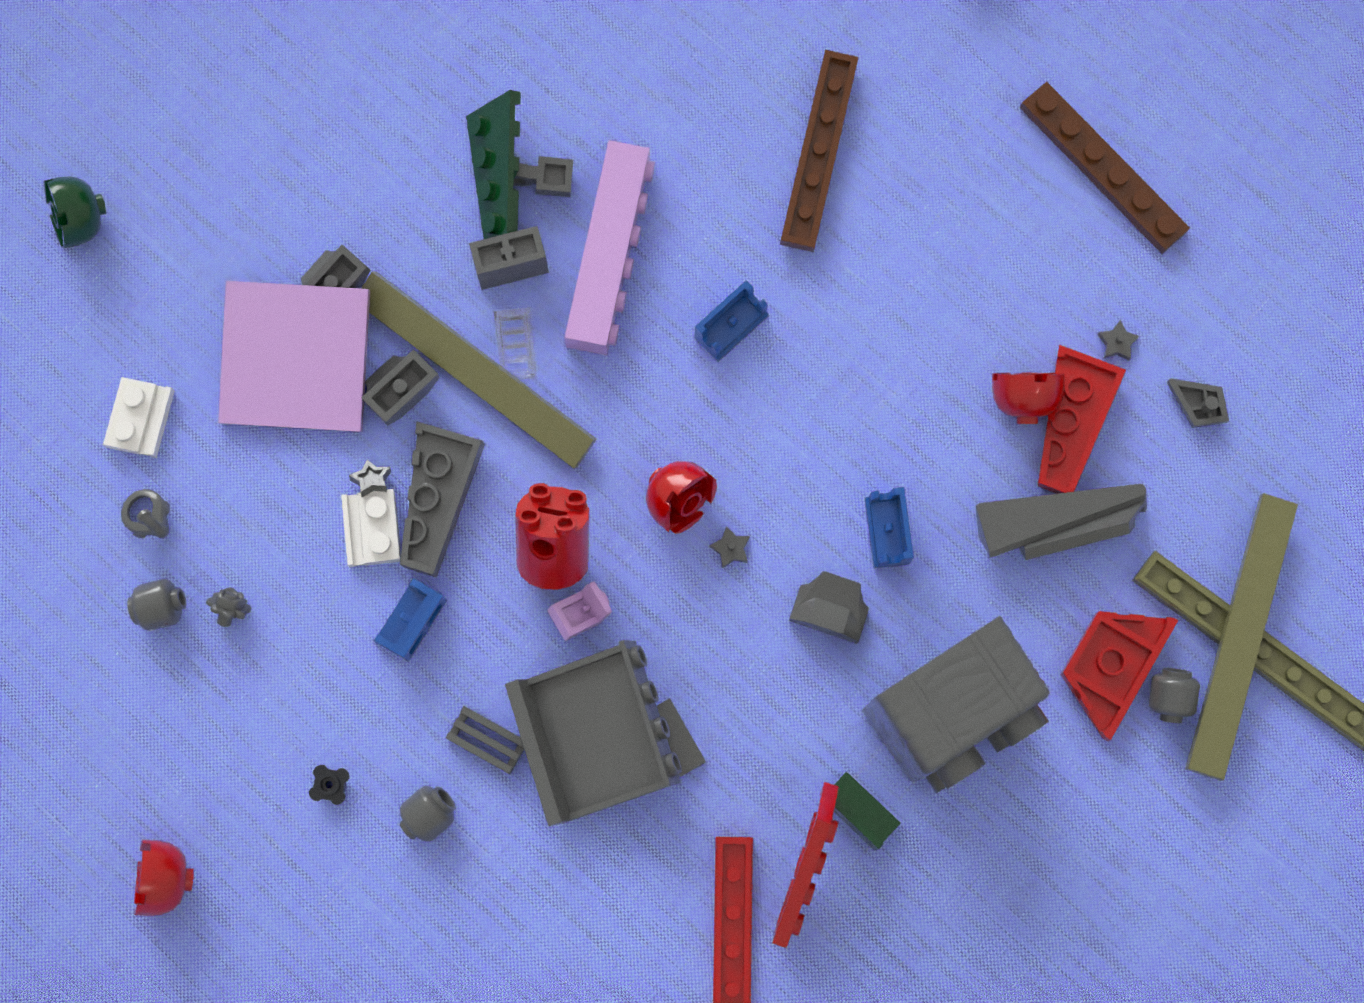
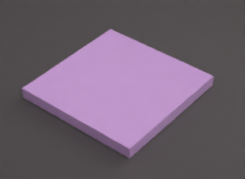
[218,281,370,432]

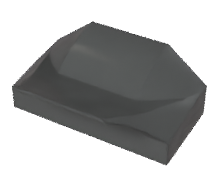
[301,245,371,289]
[361,349,439,426]
[789,571,869,644]

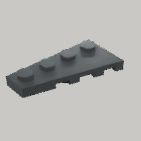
[400,421,485,578]

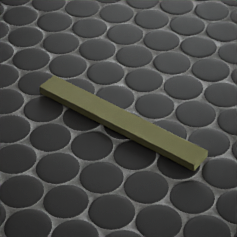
[361,272,597,468]
[1185,493,1298,781]
[1132,551,1364,751]

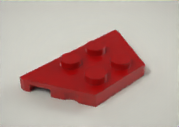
[1060,611,1178,741]

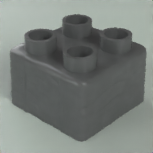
[862,616,1049,793]

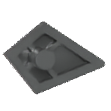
[1167,378,1229,428]

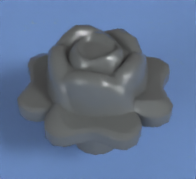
[206,587,252,627]

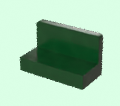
[834,772,901,851]

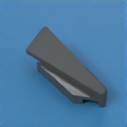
[976,484,1147,560]

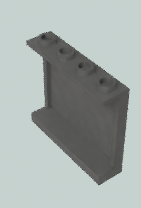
[505,640,681,826]

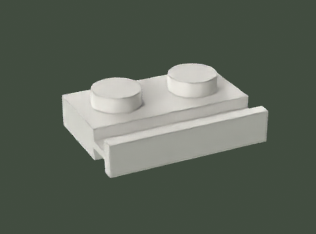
[103,377,175,458]
[341,489,401,568]

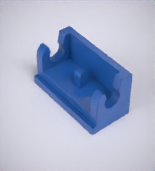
[694,280,769,362]
[864,487,914,568]
[374,578,447,662]

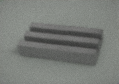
[446,706,524,774]

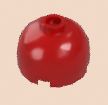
[992,372,1065,424]
[646,461,717,534]
[134,840,194,916]

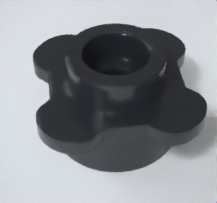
[309,765,350,805]

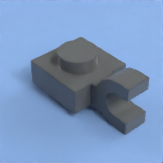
[513,156,573,197]

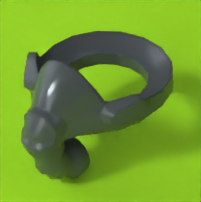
[121,489,170,538]

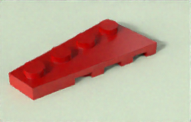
[1038,345,1126,494]
[772,782,839,948]

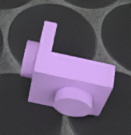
[547,581,612,641]

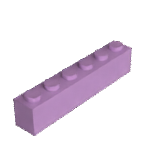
[564,140,655,355]

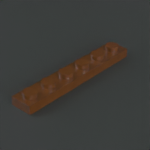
[780,50,859,252]
[1020,82,1190,254]

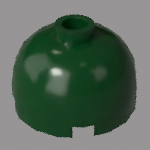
[44,176,106,249]

